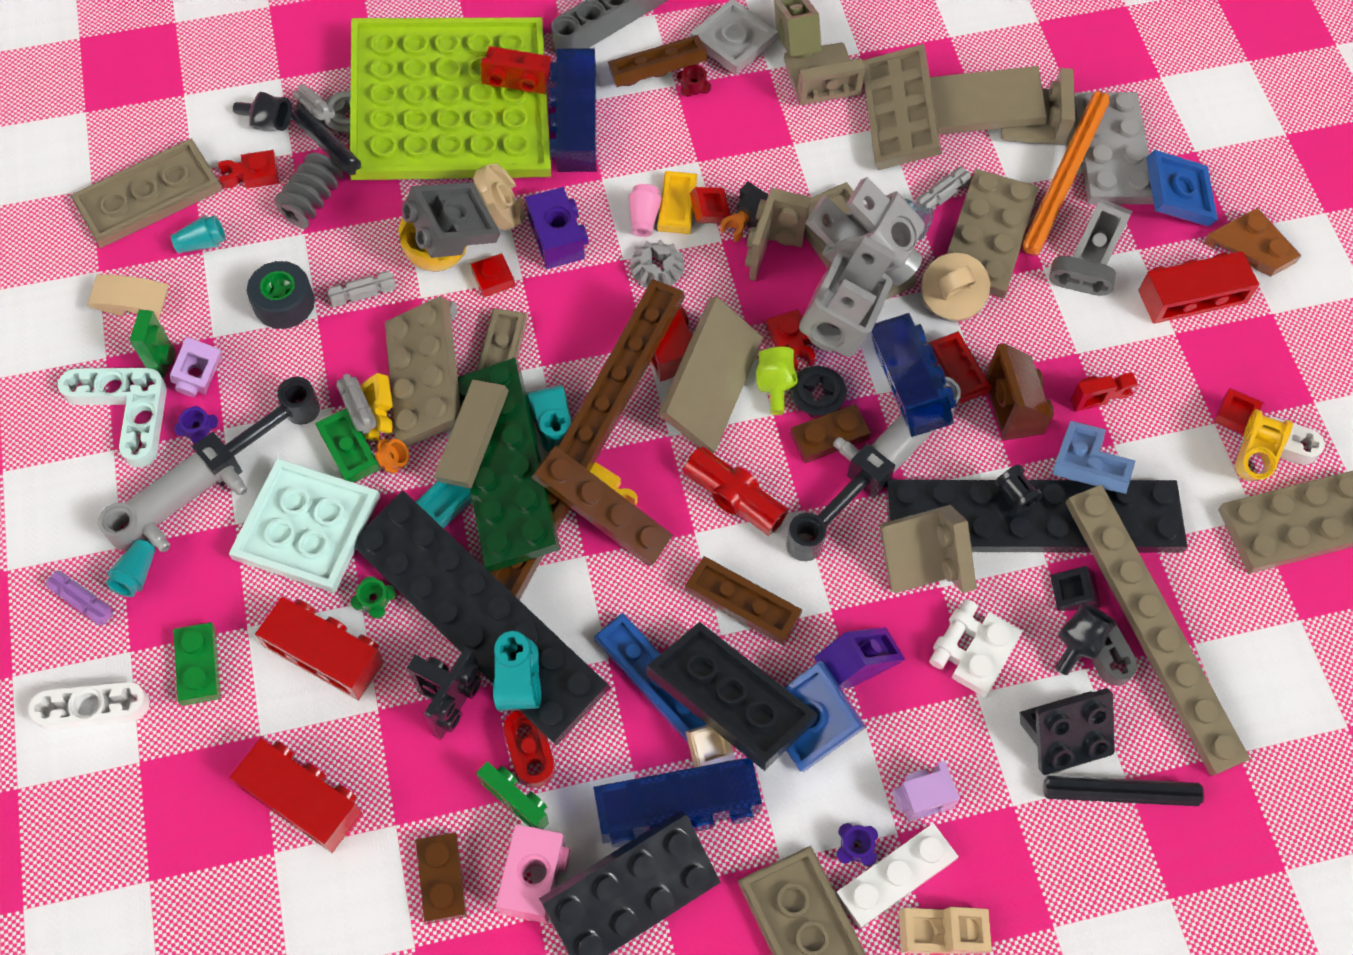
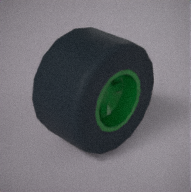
[246,261,315,329]

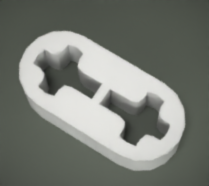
[1270,417,1325,465]

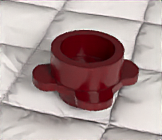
[676,65,711,97]

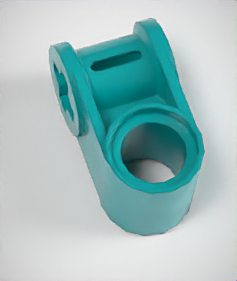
[527,384,571,453]
[493,631,541,711]

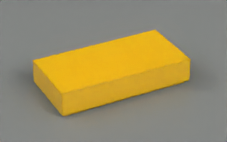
[657,171,698,234]

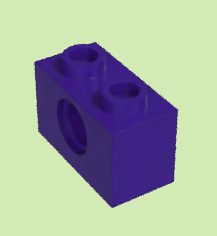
[525,187,589,270]

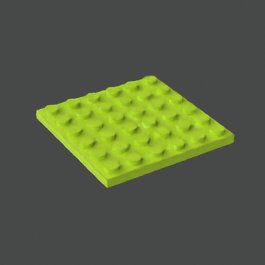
[350,17,551,180]

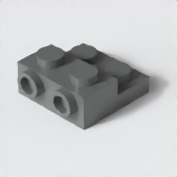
[402,182,501,258]

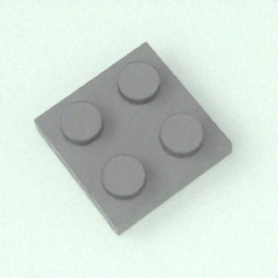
[690,0,779,75]

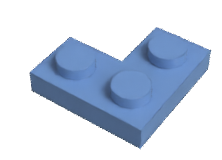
[1053,421,1136,494]

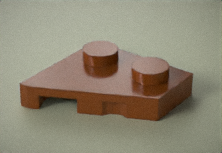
[1204,208,1301,277]

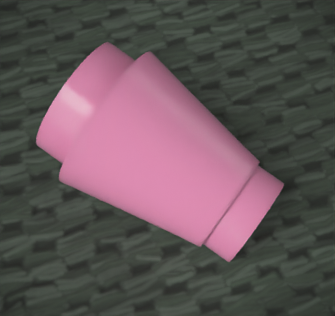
[629,184,662,237]

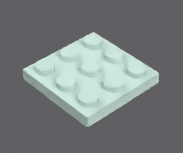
[229,458,380,593]

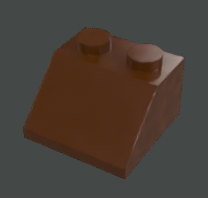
[985,343,1054,441]

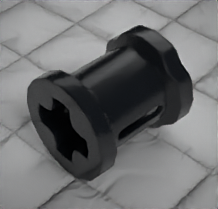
[994,464,1043,514]

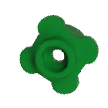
[351,577,396,619]

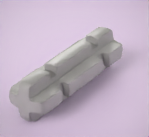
[294,84,335,124]
[916,167,971,215]
[328,271,396,307]
[336,374,376,434]

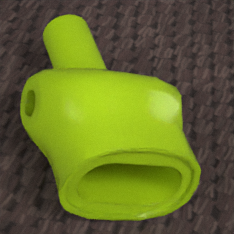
[756,347,798,415]

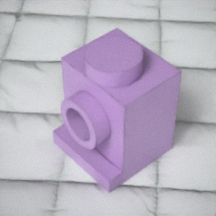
[170,337,221,397]
[892,761,960,822]

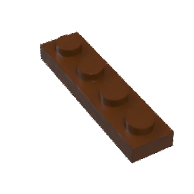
[531,445,673,566]

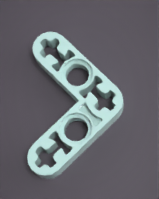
[58,368,167,468]

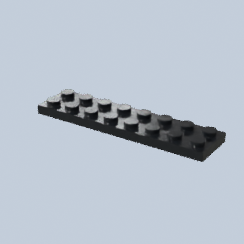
[886,480,1188,553]
[354,490,611,746]

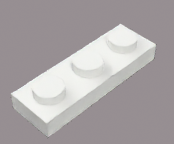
[836,823,959,930]

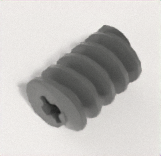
[274,153,344,229]

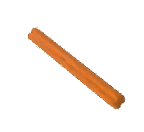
[1022,91,1109,256]

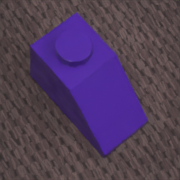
[814,627,905,689]

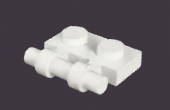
[929,599,1023,697]

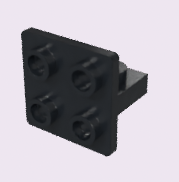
[407,647,482,740]
[1019,688,1115,775]

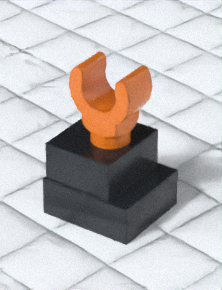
[720,181,768,242]

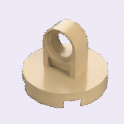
[474,163,525,230]
[920,252,991,322]

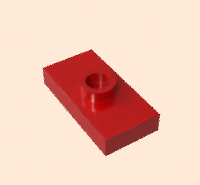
[926,331,991,405]

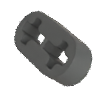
[1049,256,1116,296]
[1091,624,1137,686]

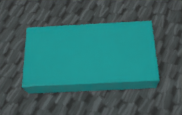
[416,481,472,528]

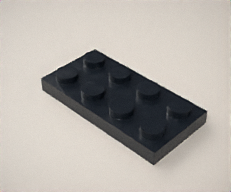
[646,622,818,771]
[538,810,721,955]

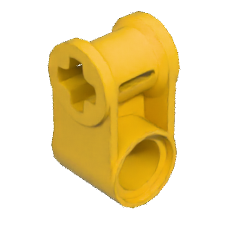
[1235,409,1293,482]

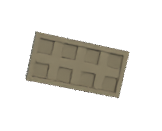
[863,44,942,170]
[947,168,1039,299]
[385,296,461,447]
[1218,470,1353,574]

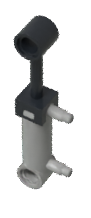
[98,376,320,552]
[786,376,961,562]

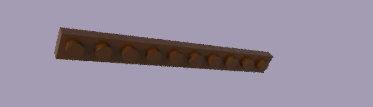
[491,279,685,600]

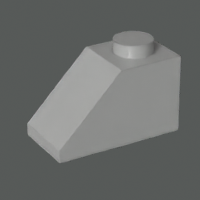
[1073,198,1132,265]

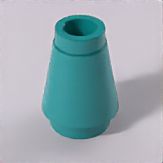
[171,215,226,254]
[106,539,156,597]

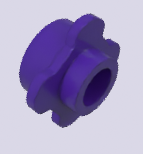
[174,406,219,444]
[837,823,878,867]

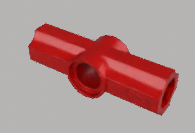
[683,446,789,536]

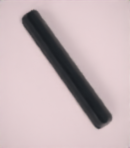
[291,104,361,175]
[1043,775,1204,806]

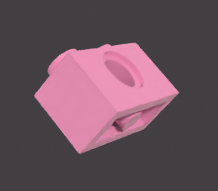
[495,824,571,924]

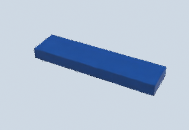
[594,613,707,743]

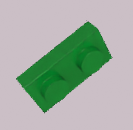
[130,309,175,378]
[315,408,380,483]
[173,622,221,706]
[476,761,549,830]

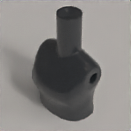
[233,92,292,131]
[1055,602,1116,675]

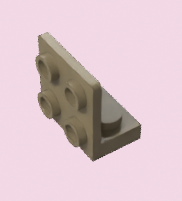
[784,42,866,105]
[1001,68,1075,145]
[745,187,811,281]
[880,505,977,593]

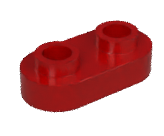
[504,710,555,788]

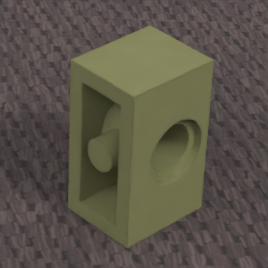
[774,0,822,59]

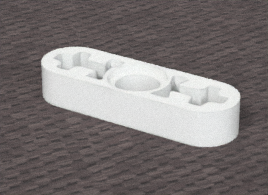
[28,682,150,730]

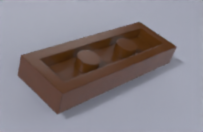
[608,35,708,87]
[685,556,802,645]

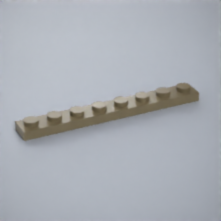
[1065,485,1250,777]

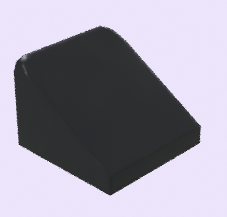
[1050,566,1101,611]

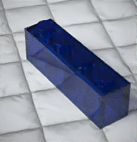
[550,48,597,172]
[870,313,957,437]
[593,758,762,847]

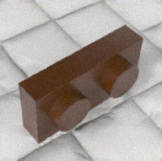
[790,404,871,463]
[416,832,467,924]

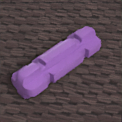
[46,571,113,626]

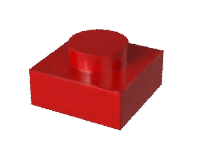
[689,187,731,224]
[470,253,515,298]
[1214,388,1264,435]

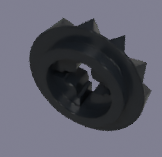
[790,366,847,418]

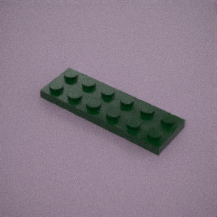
[458,357,561,573]

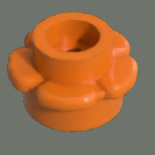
[375,439,409,473]

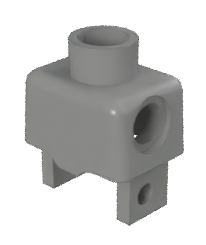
[805,177,925,286]
[799,236,896,357]

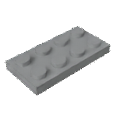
[1074,92,1154,205]

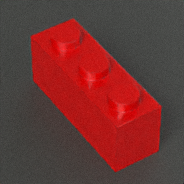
[1138,251,1260,324]
[255,596,385,701]
[229,738,362,853]

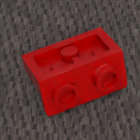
[481,46,552,94]

